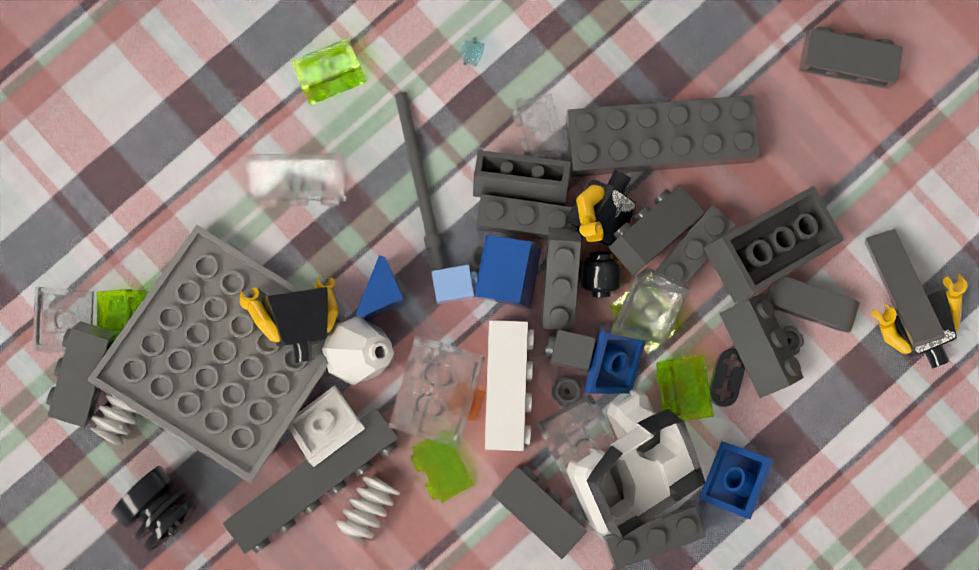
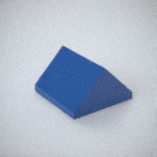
[474,235,541,309]
[356,255,406,320]
[585,322,647,394]
[699,441,774,519]

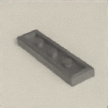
[865,229,945,348]

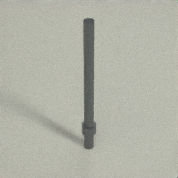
[395,92,446,271]

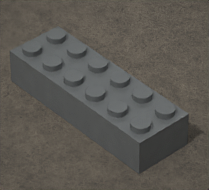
[566,95,760,177]

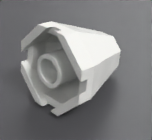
[322,317,394,385]

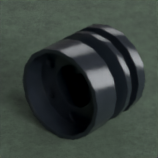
[111,466,199,552]

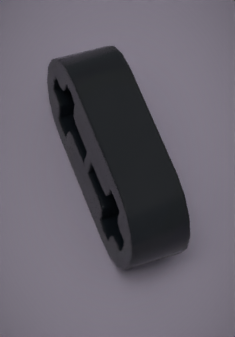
[708,349,745,407]

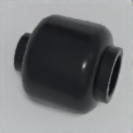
[581,251,622,298]

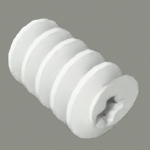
[89,394,138,446]
[335,476,400,547]

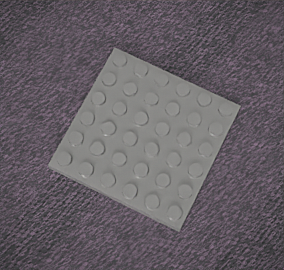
[88,225,348,484]

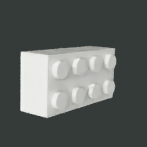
[485,321,534,451]

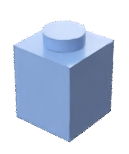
[431,265,477,304]

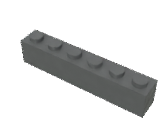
[222,408,400,554]

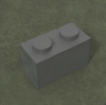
[544,330,596,372]

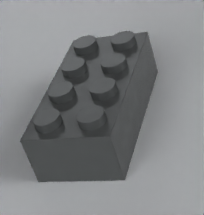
[703,186,844,303]

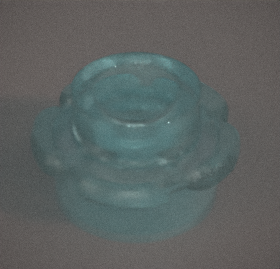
[459,37,485,67]

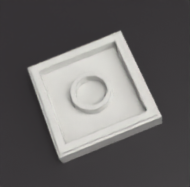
[288,385,365,467]

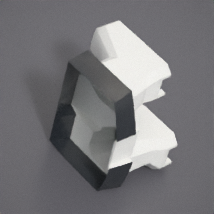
[566,390,706,538]

